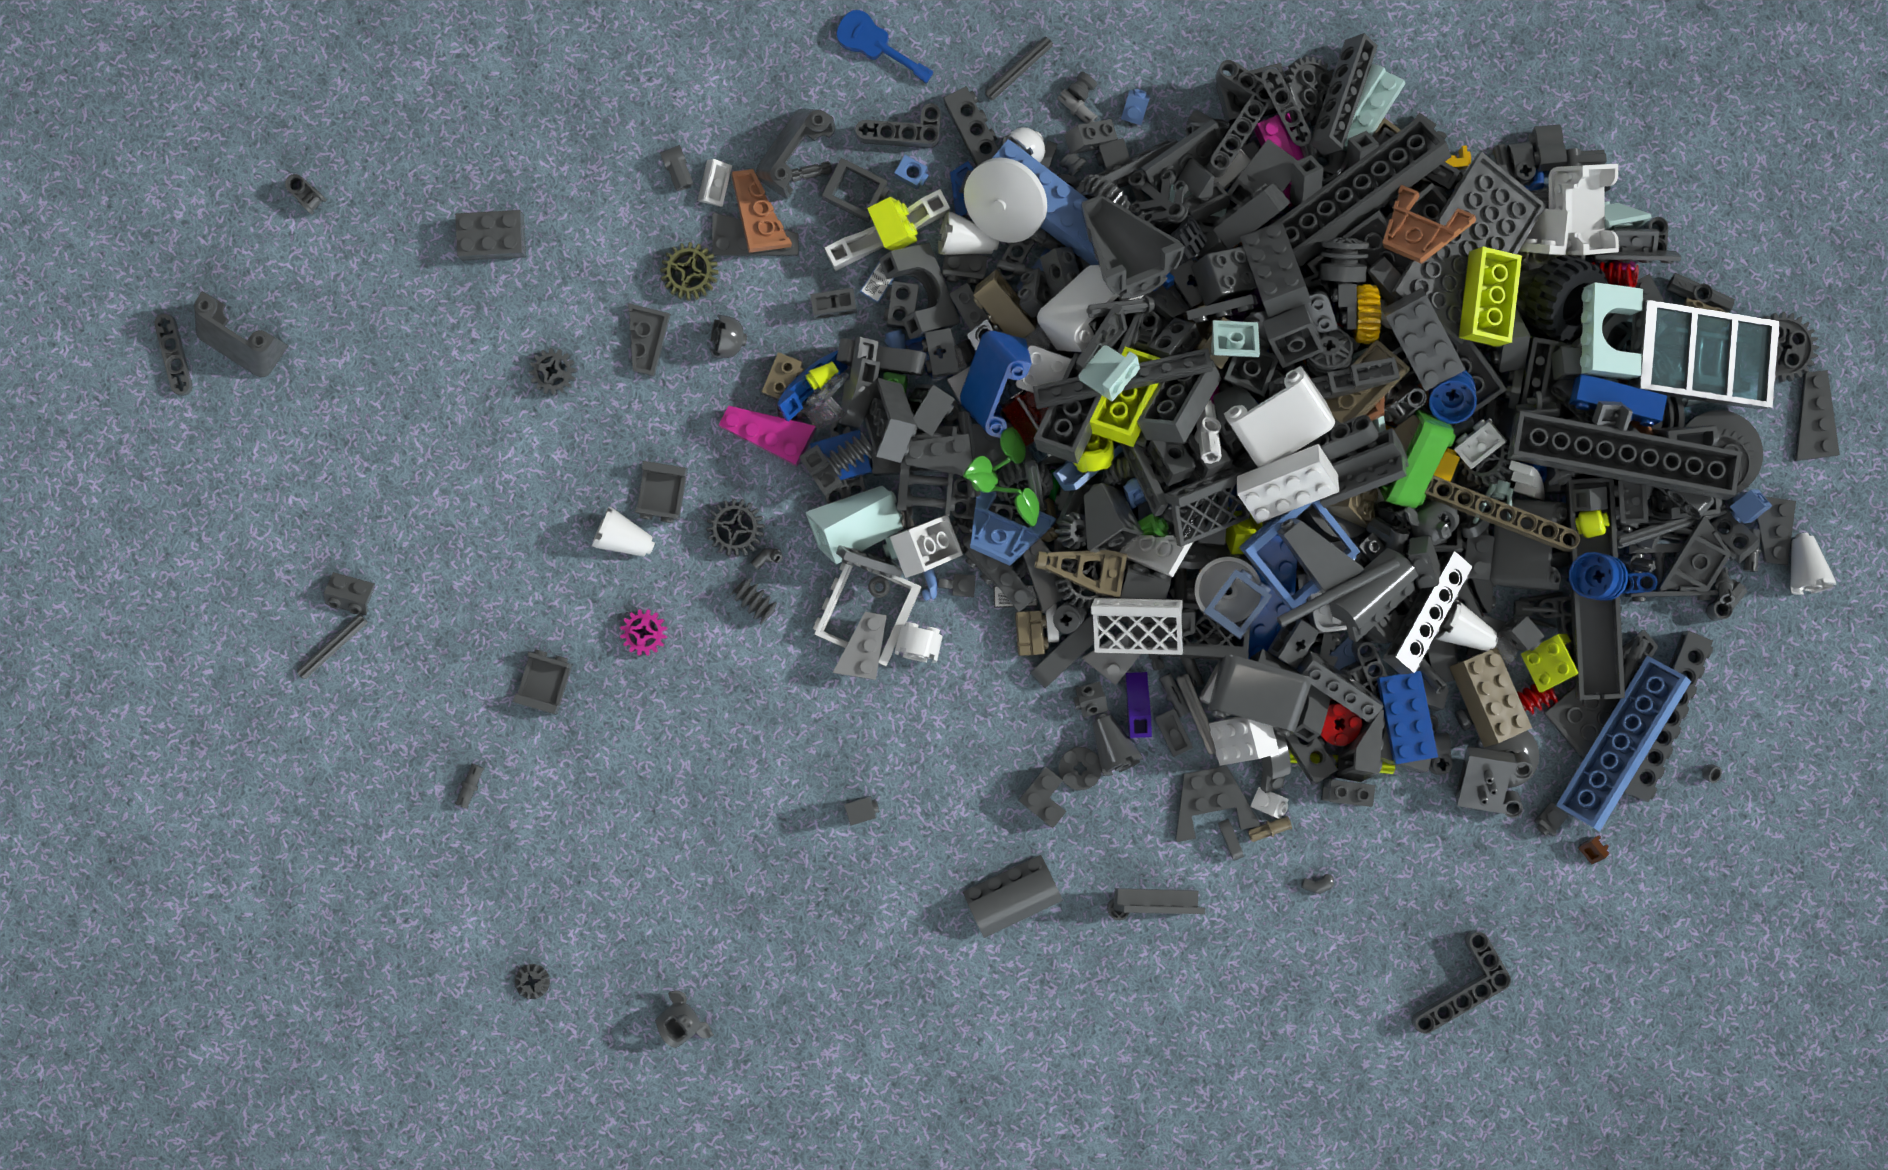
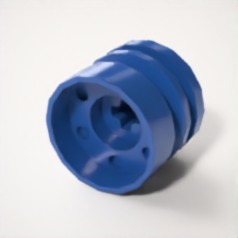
[1428,370,1477,424]
[1569,552,1628,601]

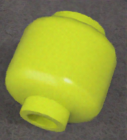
[1575,510,1610,538]

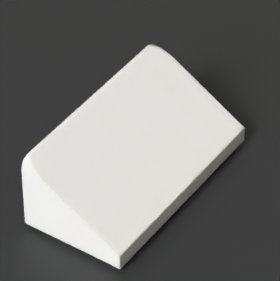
[697,159,732,207]

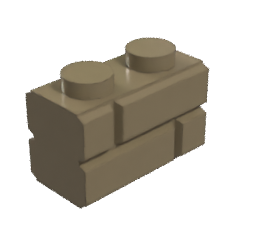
[1015,611,1048,656]

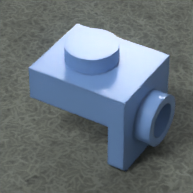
[1121,89,1150,125]

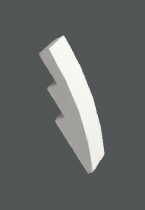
[1509,460,1545,501]

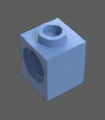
[894,155,929,190]

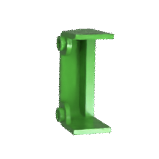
[1378,409,1456,509]

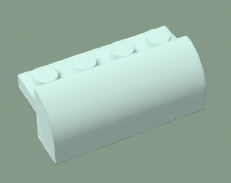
[1342,64,1405,151]

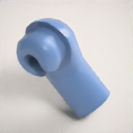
[922,568,938,601]

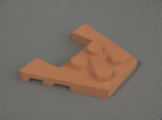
[1383,185,1476,264]

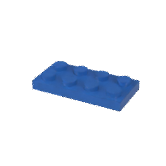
[1377,671,1438,765]

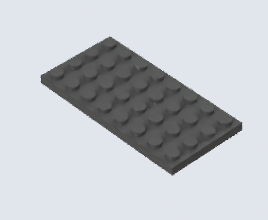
[1391,152,1547,346]

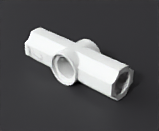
[1194,400,1222,464]

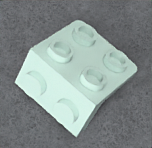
[1079,345,1140,402]

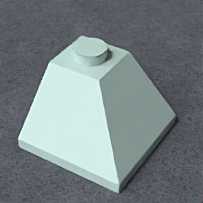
[1605,201,1652,231]

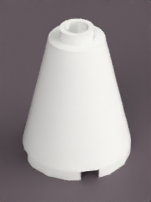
[938,212,999,255]
[592,507,655,557]
[1790,533,1836,595]
[1435,600,1498,651]

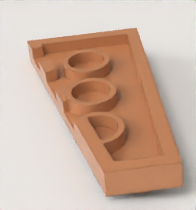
[731,169,792,253]

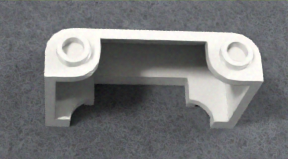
[1549,164,1619,255]
[1037,265,1144,352]
[1224,366,1335,468]

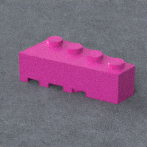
[719,406,817,467]

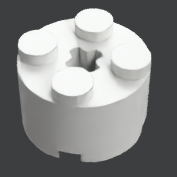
[895,622,943,663]

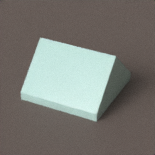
[1211,320,1260,357]

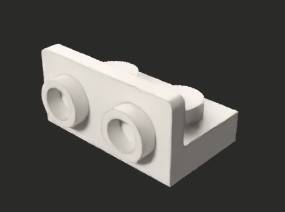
[1454,418,1507,469]

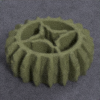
[660,242,719,301]

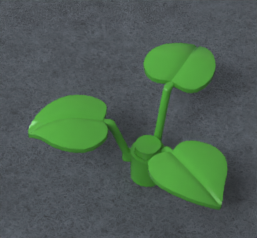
[963,426,1039,527]

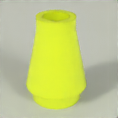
[805,361,839,390]

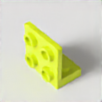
[1521,634,1578,692]

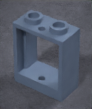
[1204,569,1272,639]

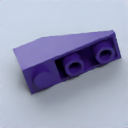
[1126,672,1152,738]

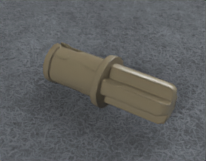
[1248,816,1292,842]

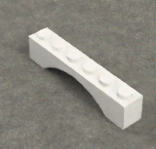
[825,189,950,271]

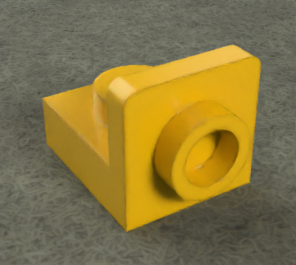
[1445,145,1471,170]

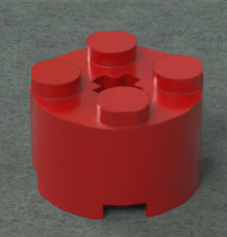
[1320,700,1362,746]

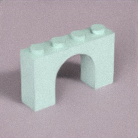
[1580,282,1643,380]

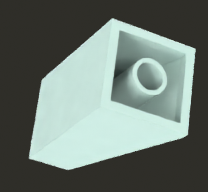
[806,486,903,564]

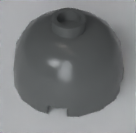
[710,314,747,358]

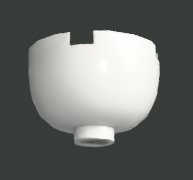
[1003,127,1045,162]

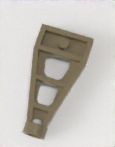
[1035,550,1127,598]

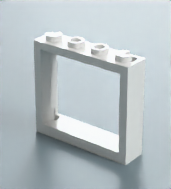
[813,562,922,666]

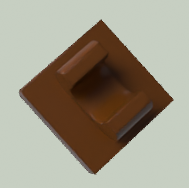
[1578,835,1610,864]

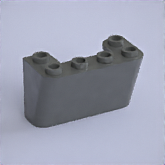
[1243,288,1338,351]

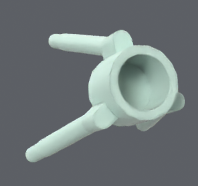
[1473,480,1514,524]

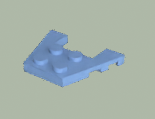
[970,491,1056,566]

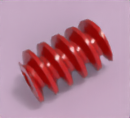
[1592,261,1639,288]
[1517,684,1558,715]

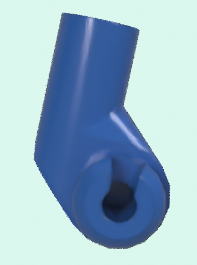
[1525,169,1544,191]

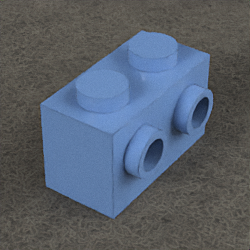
[1730,489,1772,523]

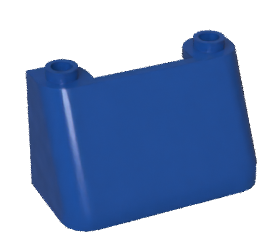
[960,331,1032,438]

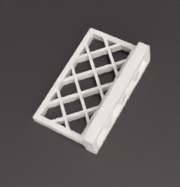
[1091,598,1183,655]

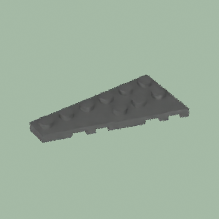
[1543,630,1658,760]

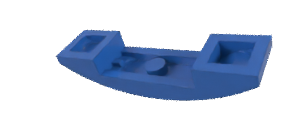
[777,350,848,422]

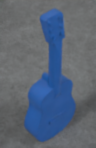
[837,10,933,84]

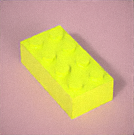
[1459,247,1522,347]
[1089,347,1160,447]

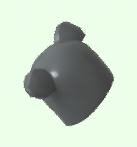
[1404,502,1459,557]
[655,990,714,1048]

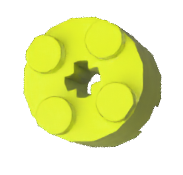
[1073,433,1114,473]

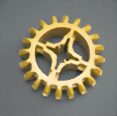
[1353,284,1381,344]

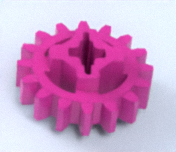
[620,609,668,656]

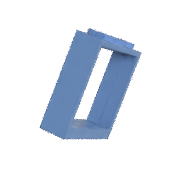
[1239,500,1360,609]

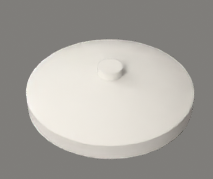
[964,158,1047,243]

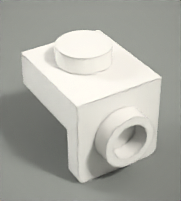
[1250,787,1288,819]

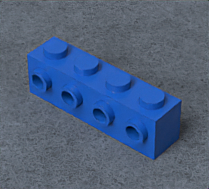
[1569,374,1667,427]

